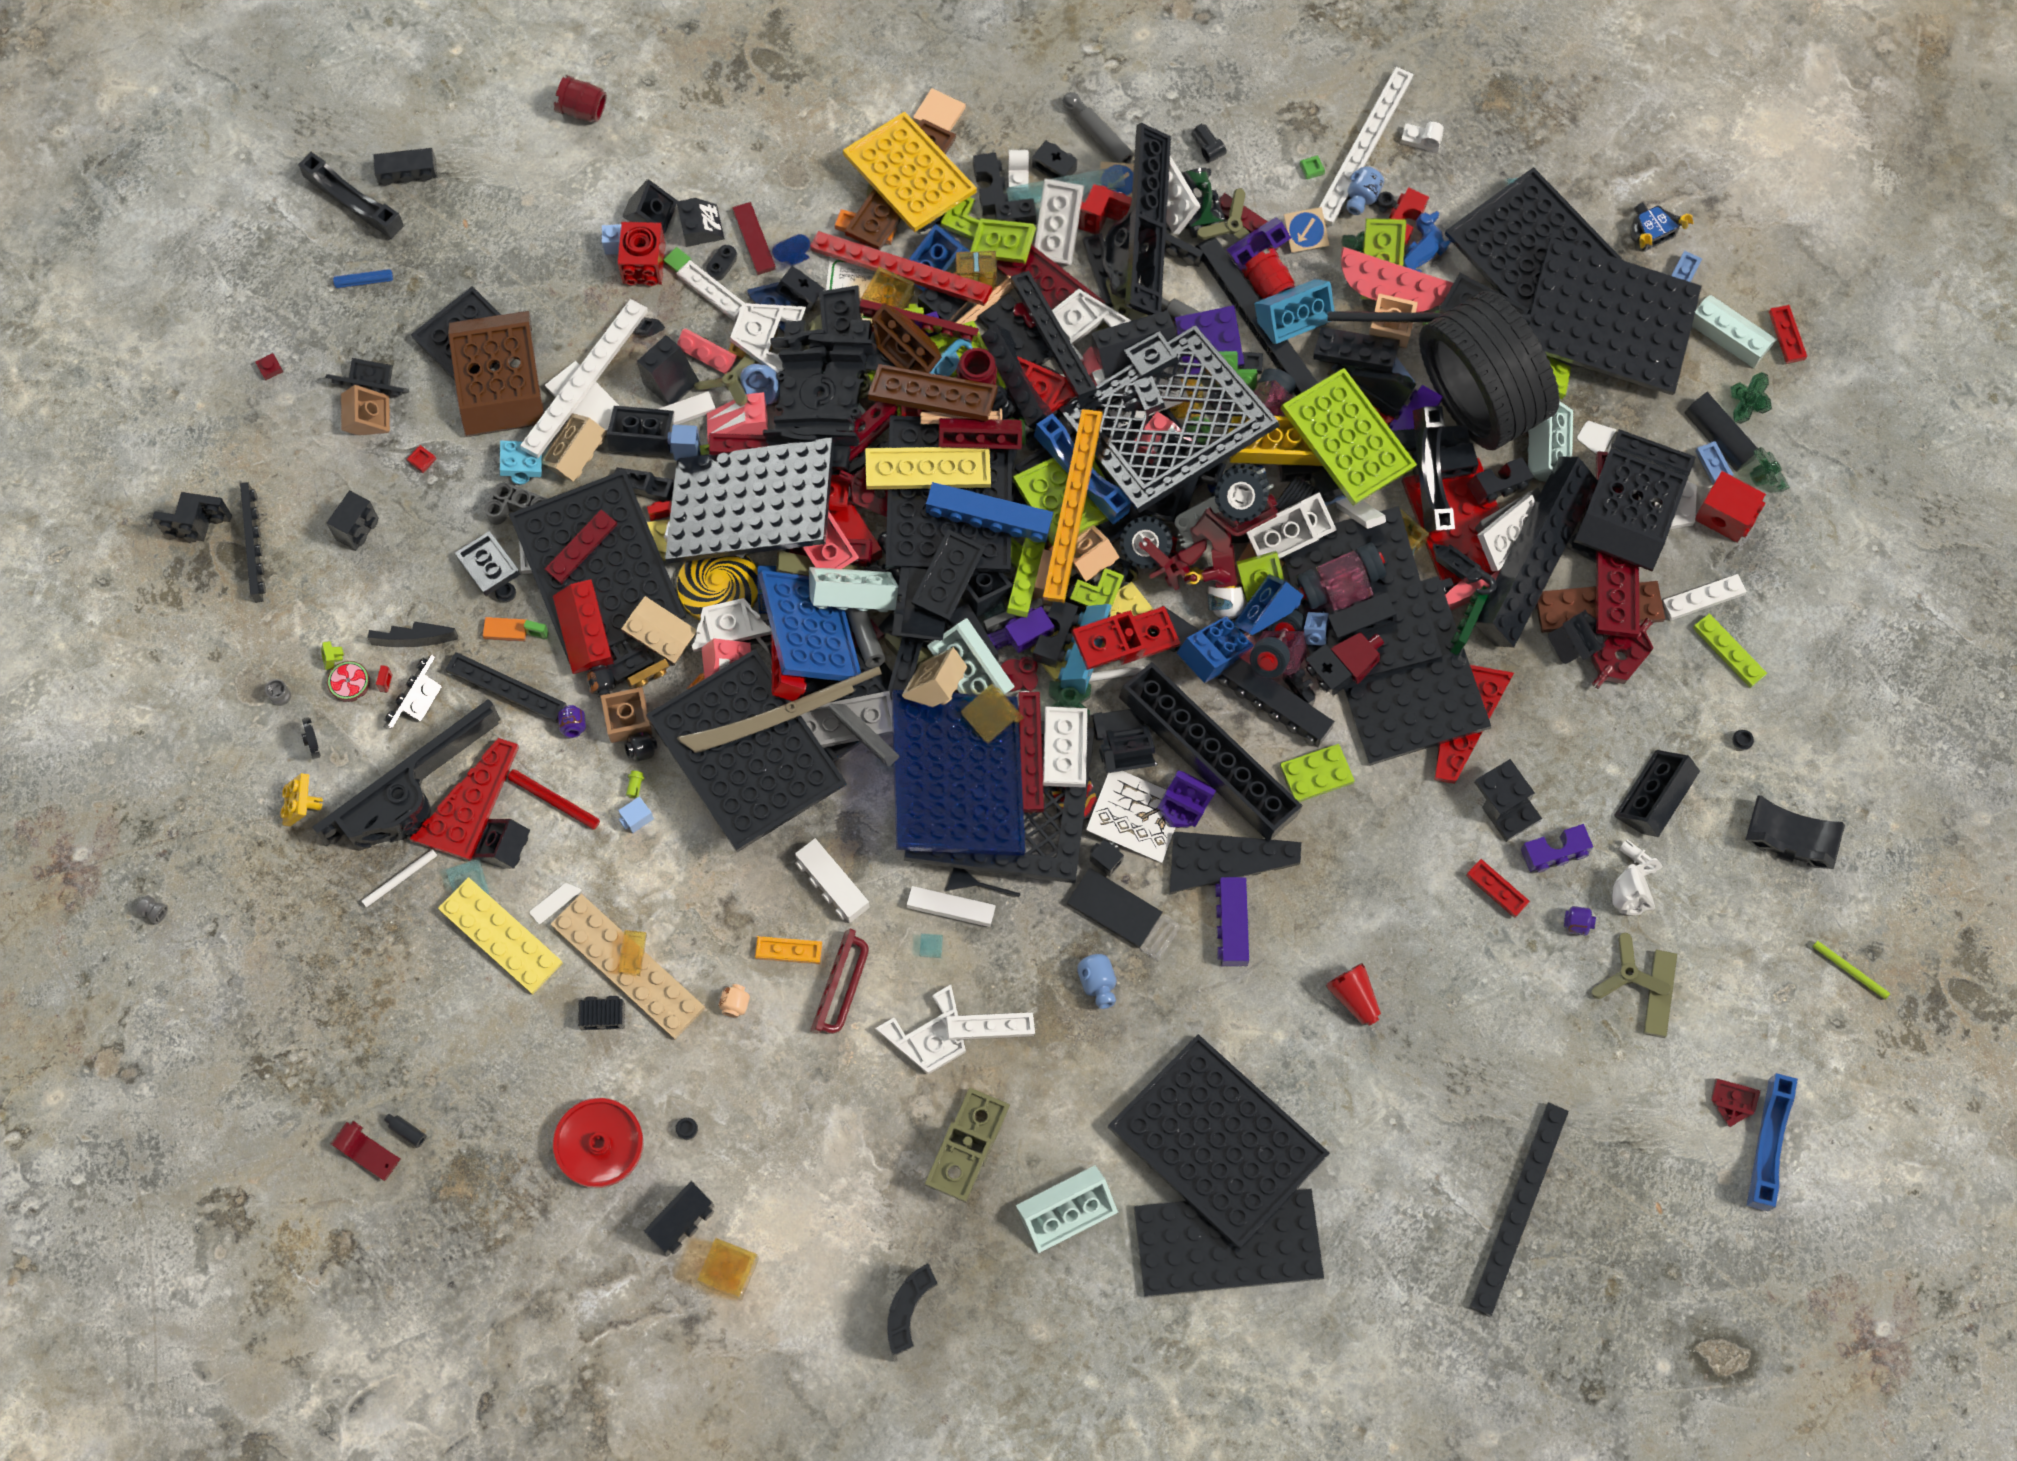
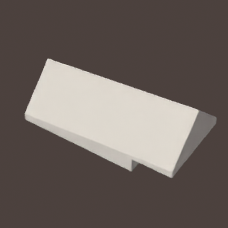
[1246,493,1337,558]

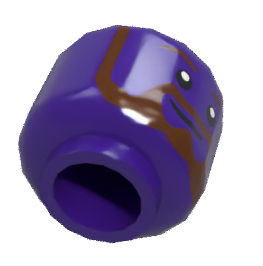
[558,705,586,738]
[1563,906,1596,936]

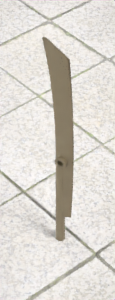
[677,666,882,753]

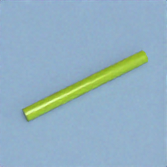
[1812,940,1890,1000]

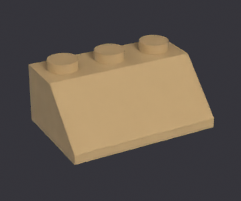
[542,413,607,482]
[622,596,697,665]
[902,647,967,707]

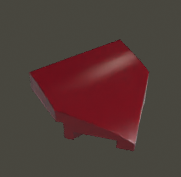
[1711,1078,1761,1127]

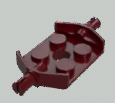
[838,466,888,518]
[1591,618,1654,689]

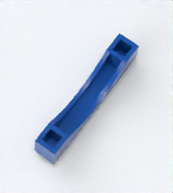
[1034,413,1132,524]
[1746,1073,1798,1212]

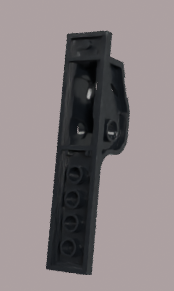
[1103,122,1171,316]
[312,699,501,851]

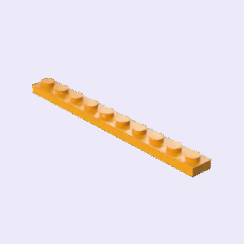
[1043,409,1103,603]

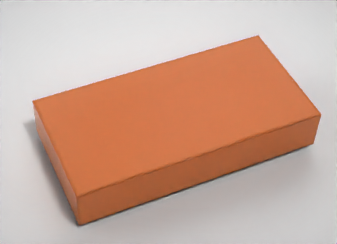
[483,617,527,641]

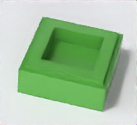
[1299,155,1325,180]
[663,247,692,273]
[524,620,549,639]

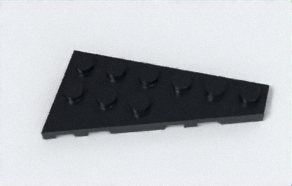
[1169,831,1302,895]

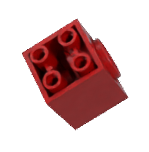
[618,222,666,286]
[1695,471,1766,543]

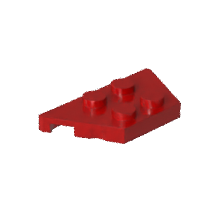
[1017,356,1076,413]

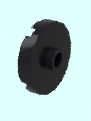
[301,717,321,759]

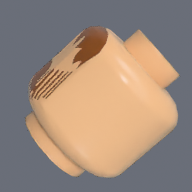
[719,984,750,1018]

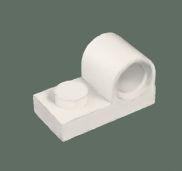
[1400,122,1444,153]
[1009,150,1029,192]

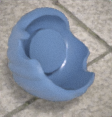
[740,364,780,406]

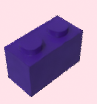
[1005,607,1054,654]

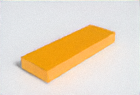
[755,936,822,964]

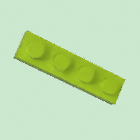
[1693,613,1767,688]

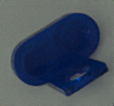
[772,234,810,266]

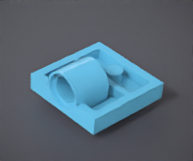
[500,440,542,484]

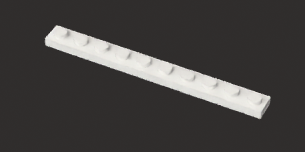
[1320,67,1414,226]
[520,299,648,458]

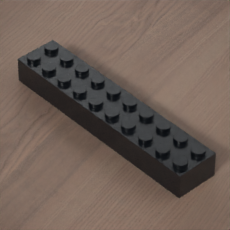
[1475,457,1598,648]
[1119,662,1303,842]

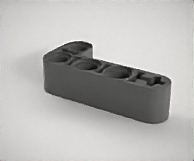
[484,482,548,525]

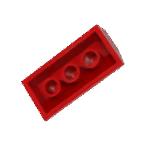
[553,579,614,674]

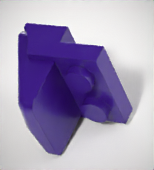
[1157,771,1216,828]

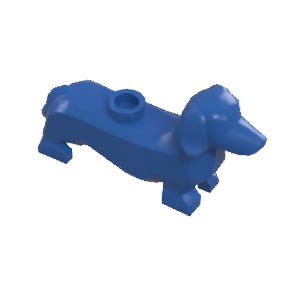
[1403,211,1451,272]

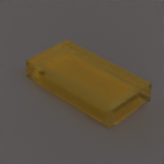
[618,930,647,976]

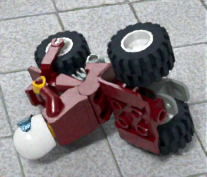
[1120,463,1278,620]

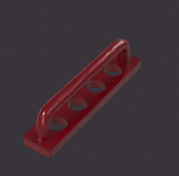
[834,401,898,471]
[810,928,869,1034]

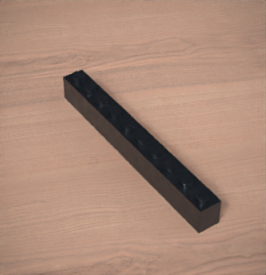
[1148,606,1335,747]

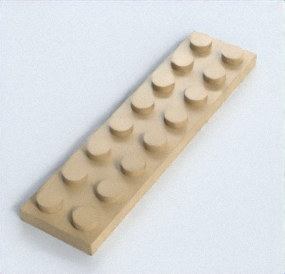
[551,894,706,1040]

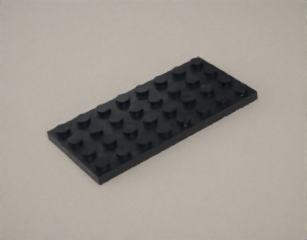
[1134,1188,1324,1298]

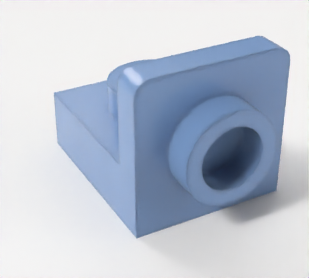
[1304,612,1329,645]

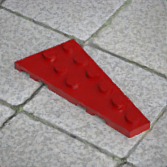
[1434,665,1514,784]
[410,738,519,861]

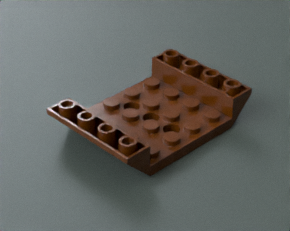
[448,311,545,437]

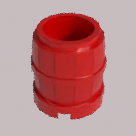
[1242,248,1295,300]

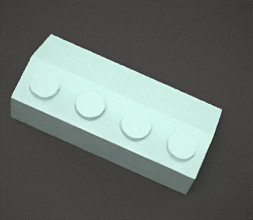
[1692,295,1777,368]
[1527,402,1573,482]
[809,567,899,612]
[927,618,1014,713]
[1016,1165,1118,1253]

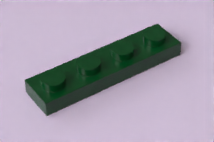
[1450,585,1488,656]

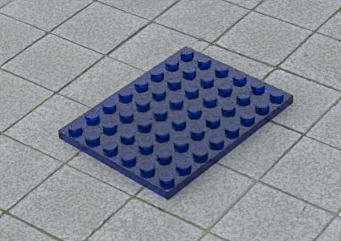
[891,690,1026,855]

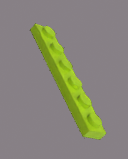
[1007,538,1045,618]

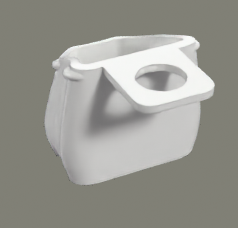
[1612,858,1663,915]

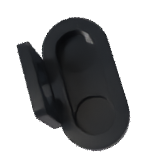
[1102,558,1139,583]

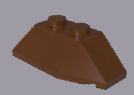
[872,303,942,373]

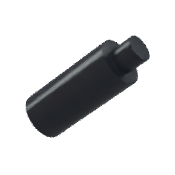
[384,1113,427,1148]

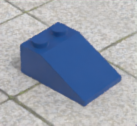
[909,224,970,292]
[1233,574,1304,635]

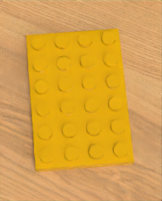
[843,111,977,232]

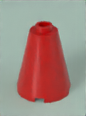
[1326,963,1381,1026]

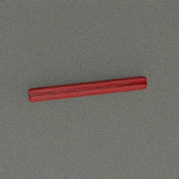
[508,769,600,830]

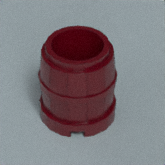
[554,74,607,123]
[956,348,997,385]

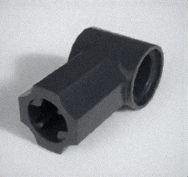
[1191,123,1227,163]

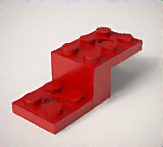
[1077,184,1132,235]
[1072,606,1180,670]

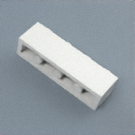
[795,838,870,923]

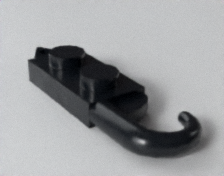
[1433,544,1497,595]

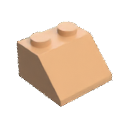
[1072,525,1120,581]

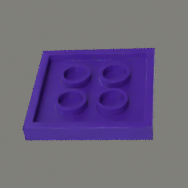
[1175,305,1245,375]

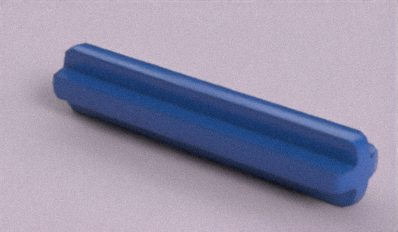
[333,269,393,288]

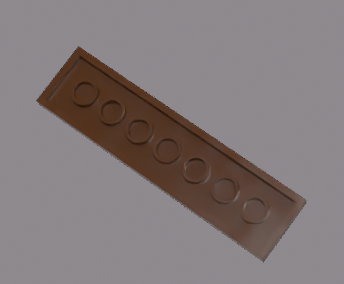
[845,118,956,250]

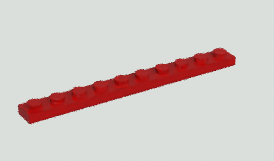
[809,231,993,306]

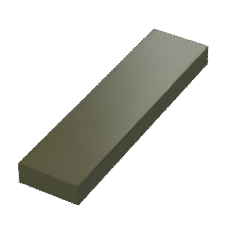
[776,551,857,576]
[1643,949,1677,1038]

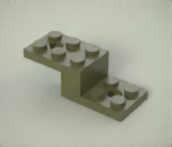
[925,1087,1010,1203]

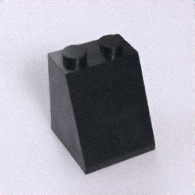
[637,335,699,405]

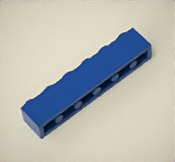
[926,482,1053,542]

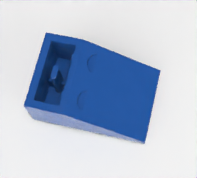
[1177,616,1254,683]

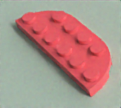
[1341,247,1453,312]

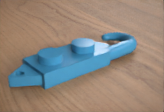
[930,339,973,377]

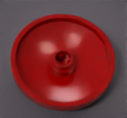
[553,1098,644,1188]

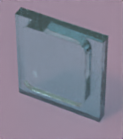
[446,859,490,896]

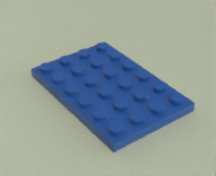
[758,570,861,681]

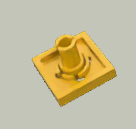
[280,773,323,827]

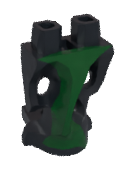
[1181,168,1225,238]

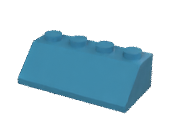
[1254,279,1335,344]
[1058,604,1112,695]

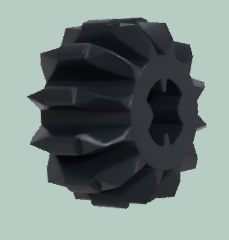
[991,386,1017,419]

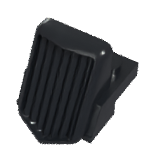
[1548,609,1606,664]

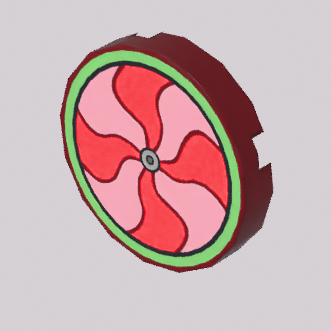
[327,661,370,702]

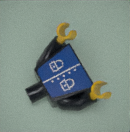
[1631,202,1694,252]

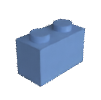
[668,425,701,461]

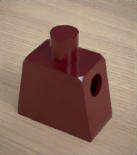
[1331,633,1384,684]

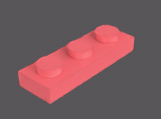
[677,329,736,374]

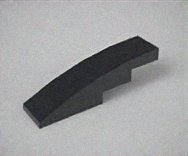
[614,467,674,503]
[367,621,458,647]

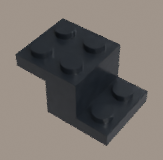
[152,492,232,542]
[1474,759,1542,842]

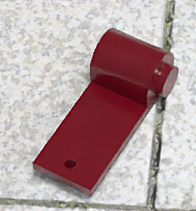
[330,1121,401,1181]

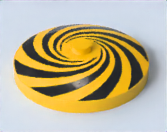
[677,554,758,621]

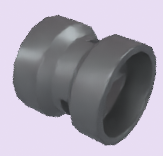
[265,679,291,706]
[136,895,168,924]

